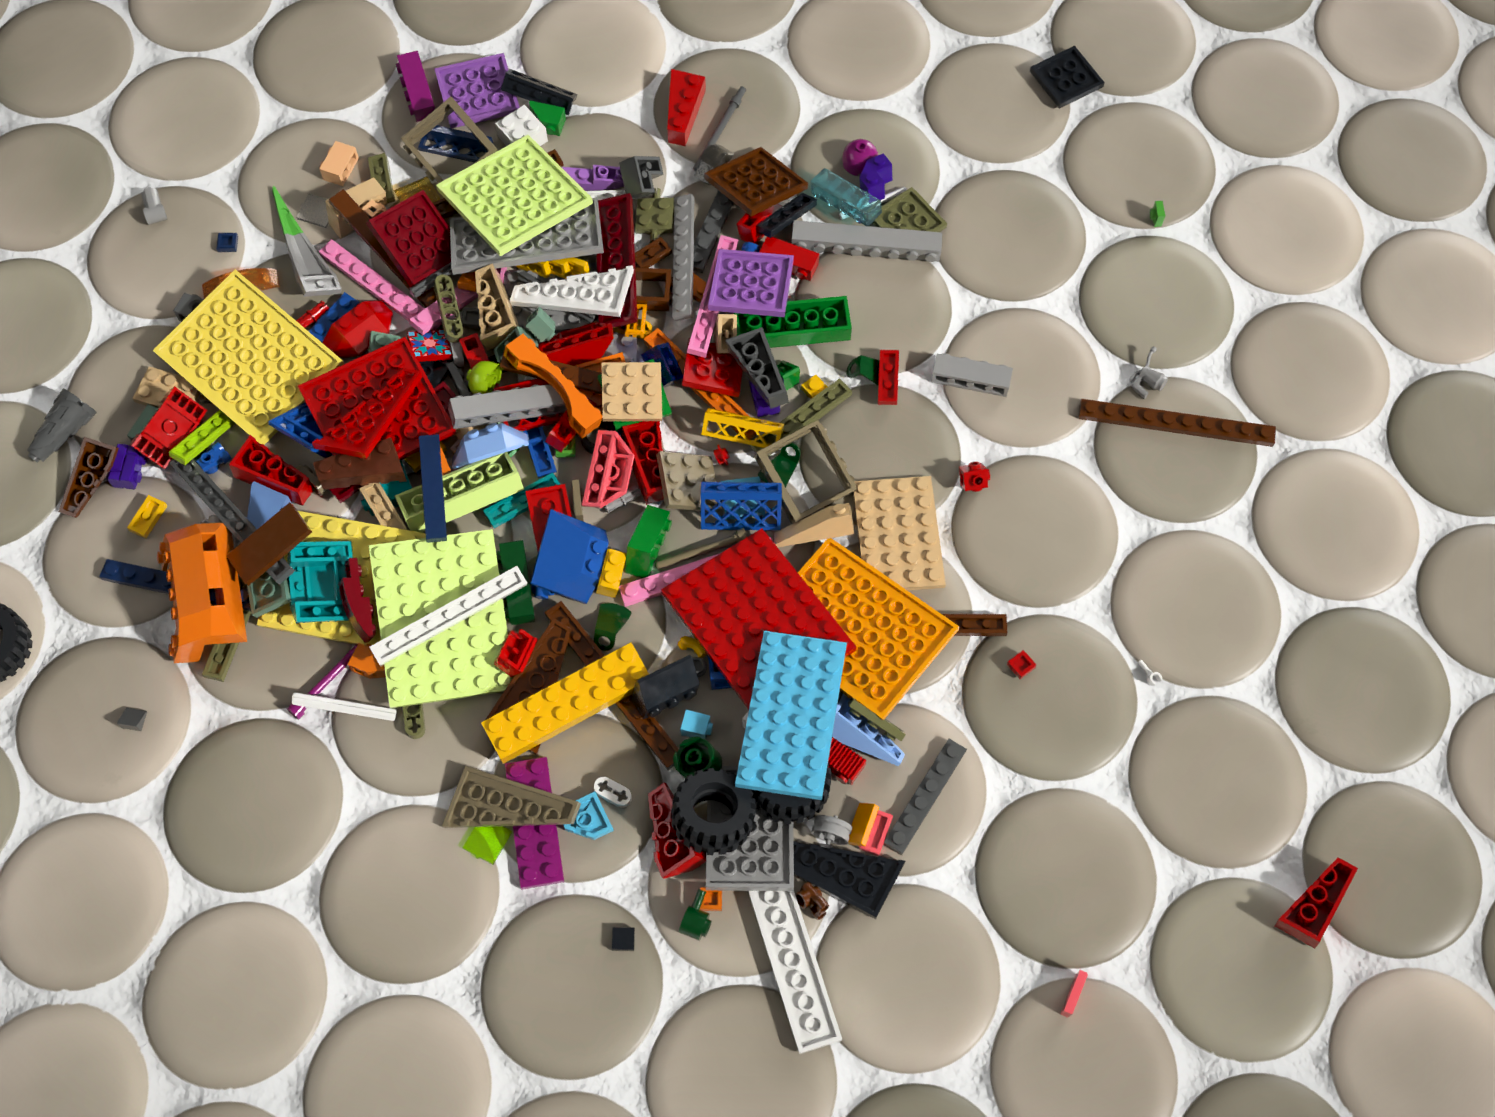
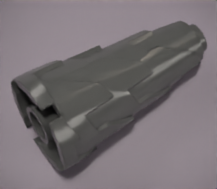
[27,388,97,463]

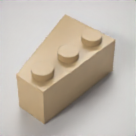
[325,177,387,239]

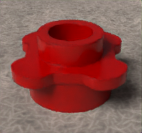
[713,444,730,465]

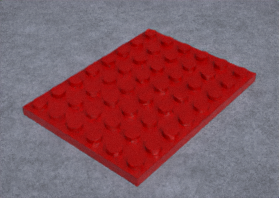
[661,528,857,710]

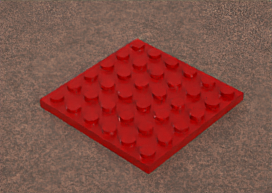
[298,337,457,460]

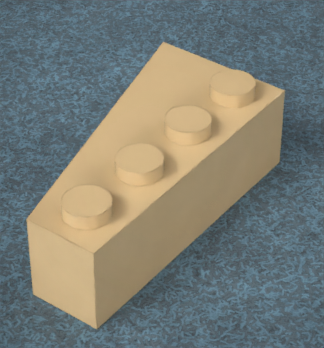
[475,263,519,350]

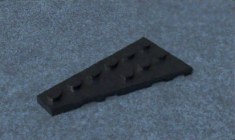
[793,841,906,919]

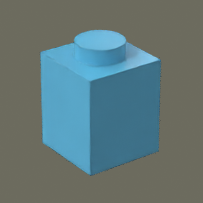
[680,710,713,740]

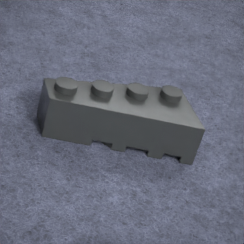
[726,327,789,409]

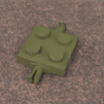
[635,188,674,243]

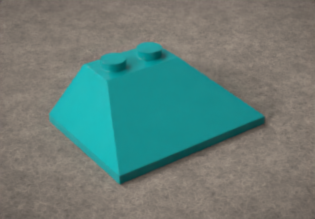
[287,541,353,623]

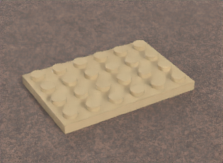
[853,476,946,591]

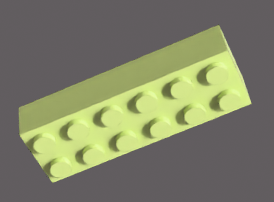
[395,452,524,533]

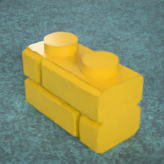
[596,549,627,598]

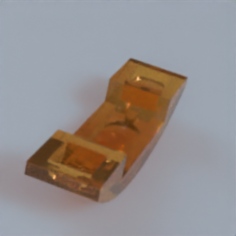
[202,268,280,299]

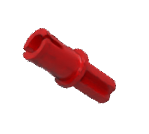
[296,301,329,328]

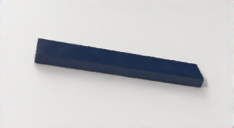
[419,434,447,543]

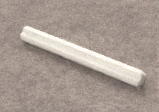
[292,692,397,721]

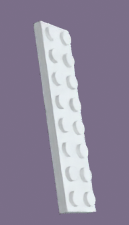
[748,891,842,1054]

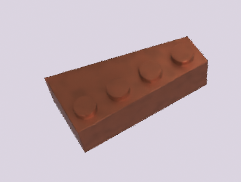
[313,437,407,490]

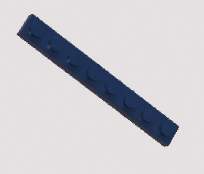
[99,559,251,612]

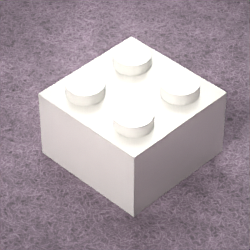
[495,105,548,146]

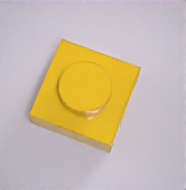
[801,375,827,399]

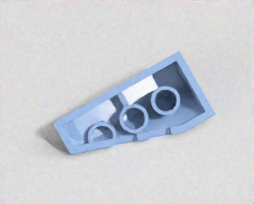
[832,694,905,766]

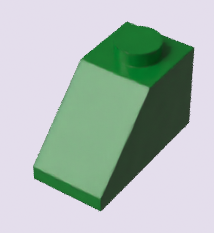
[529,101,566,136]

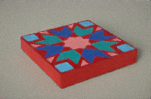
[407,329,452,362]

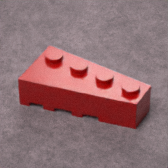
[667,69,706,146]
[621,421,664,505]
[229,435,313,506]
[1275,857,1358,949]

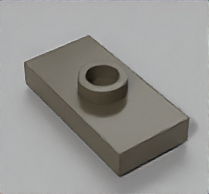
[571,479,584,522]

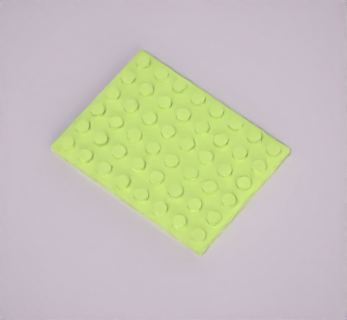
[369,529,514,709]

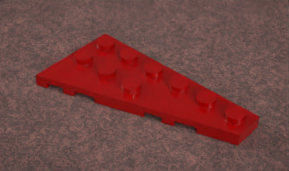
[312,368,422,459]

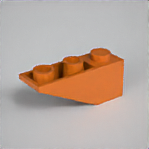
[347,643,386,679]

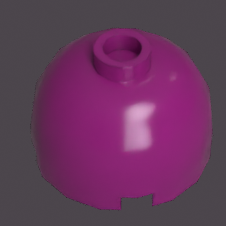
[842,139,878,176]

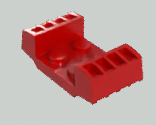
[129,386,207,469]

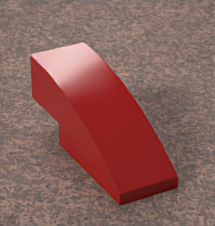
[545,397,597,453]

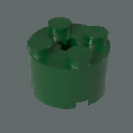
[673,737,722,778]

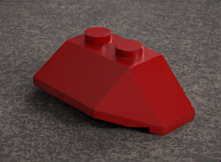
[322,300,393,358]
[538,322,614,366]

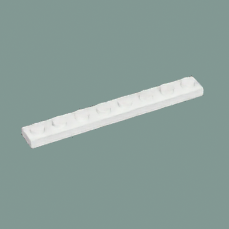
[369,566,527,666]

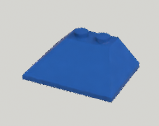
[268,402,333,458]
[530,509,609,604]

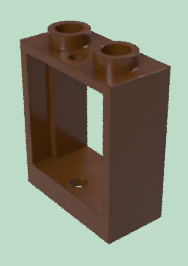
[635,268,673,312]

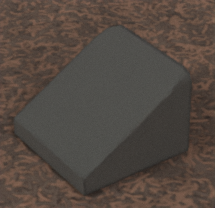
[117,708,147,731]

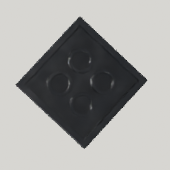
[1030,45,1105,109]

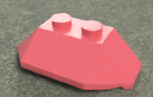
[582,430,635,508]

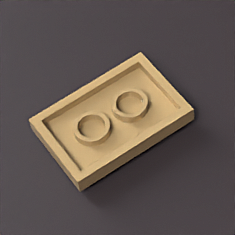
[132,366,200,408]

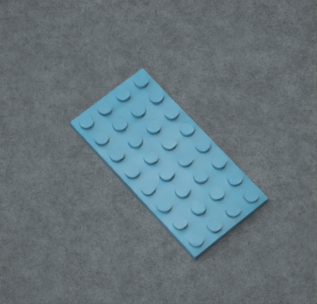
[735,631,847,800]

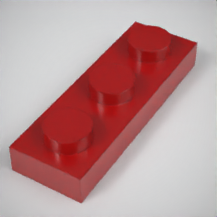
[878,350,899,405]

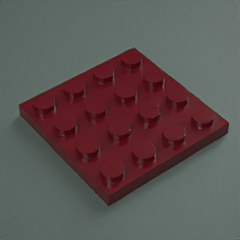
[366,190,451,287]

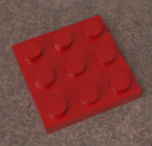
[681,338,742,397]

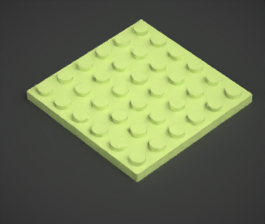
[436,135,593,256]

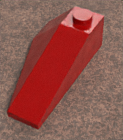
[648,782,706,879]

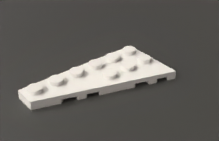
[510,265,634,317]

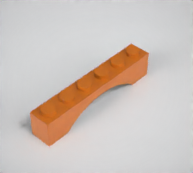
[503,333,603,439]

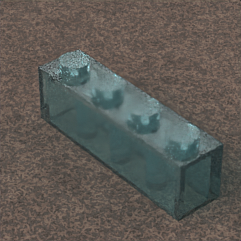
[810,168,882,226]

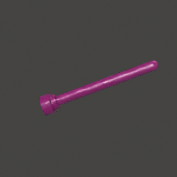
[287,644,357,720]

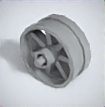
[811,815,852,845]

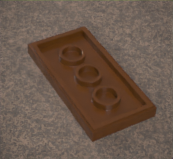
[226,502,312,586]

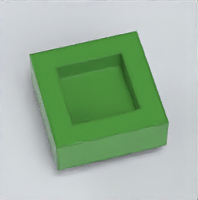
[1150,201,1165,227]
[555,437,575,457]

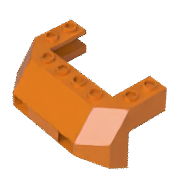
[157,523,247,663]

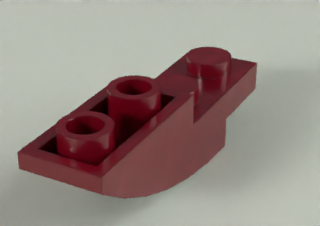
[338,558,376,643]

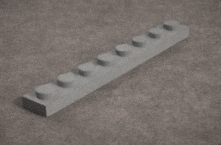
[672,194,694,321]

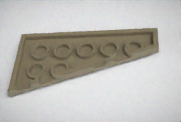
[442,766,581,828]

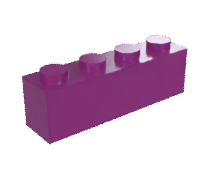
[396,50,435,122]

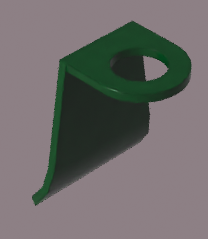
[846,355,880,386]
[758,443,801,488]
[594,603,632,651]

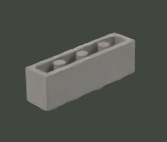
[931,353,1013,397]

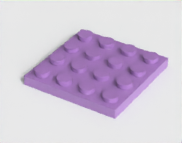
[434,53,520,128]
[708,249,794,317]

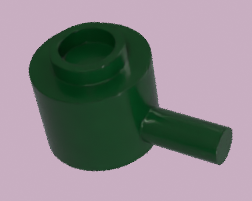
[679,889,712,941]

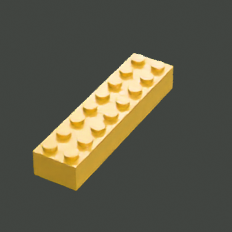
[481,642,649,764]

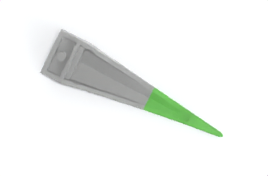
[272,186,342,297]

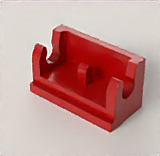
[494,629,538,677]

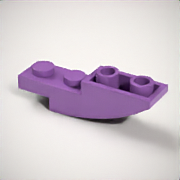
[561,165,624,191]

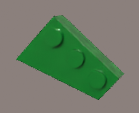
[625,505,672,578]

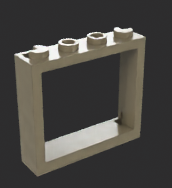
[401,97,498,183]
[754,420,857,524]

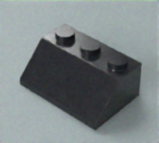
[631,655,700,719]

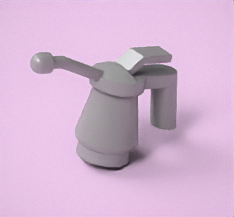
[1129,346,1168,399]

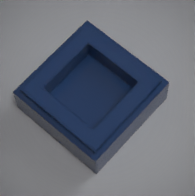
[216,233,238,252]

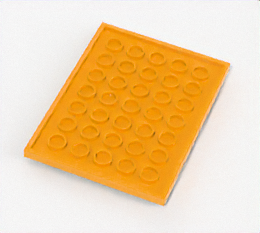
[798,538,959,720]

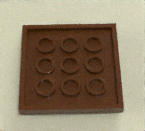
[704,147,808,217]

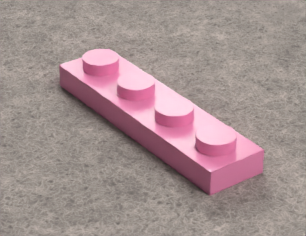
[409,287,478,335]

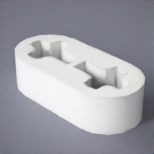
[594,777,632,808]

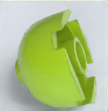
[466,361,502,394]

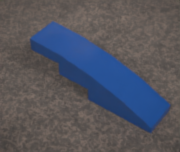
[522,417,557,478]

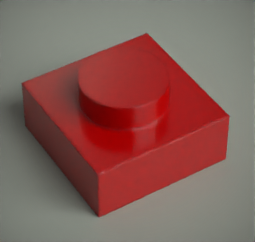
[1007,650,1037,680]

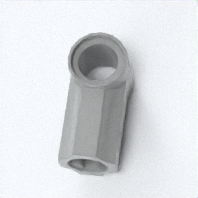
[141,187,167,225]

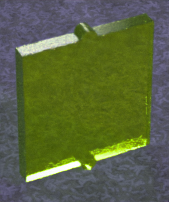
[462,826,513,865]

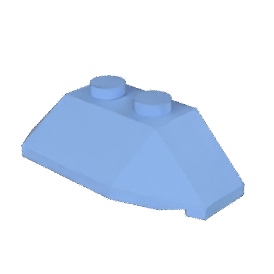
[452,423,529,469]

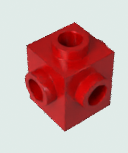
[959,462,990,492]

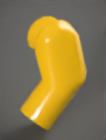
[677,636,707,658]

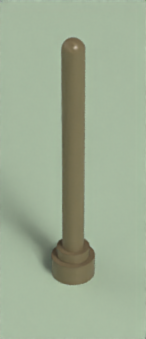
[655,528,747,569]

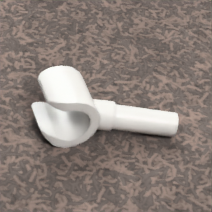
[1138,660,1162,686]

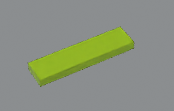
[169,410,235,465]

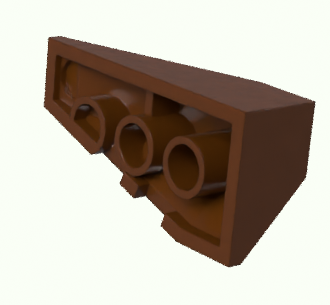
[58,437,119,518]

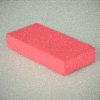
[859,810,893,856]
[1061,970,1088,1018]

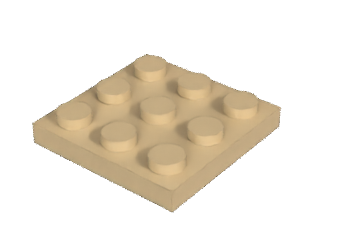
[601,362,662,421]

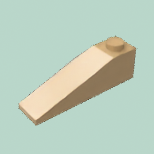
[774,503,854,547]

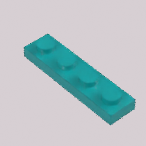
[483,472,560,529]

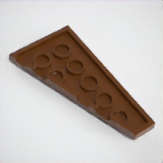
[485,618,571,756]

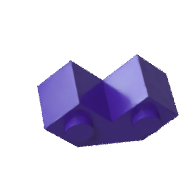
[860,153,893,205]

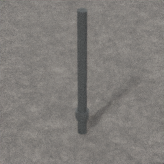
[693,86,746,172]

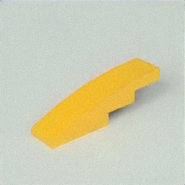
[516,257,590,279]

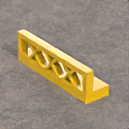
[701,408,784,451]

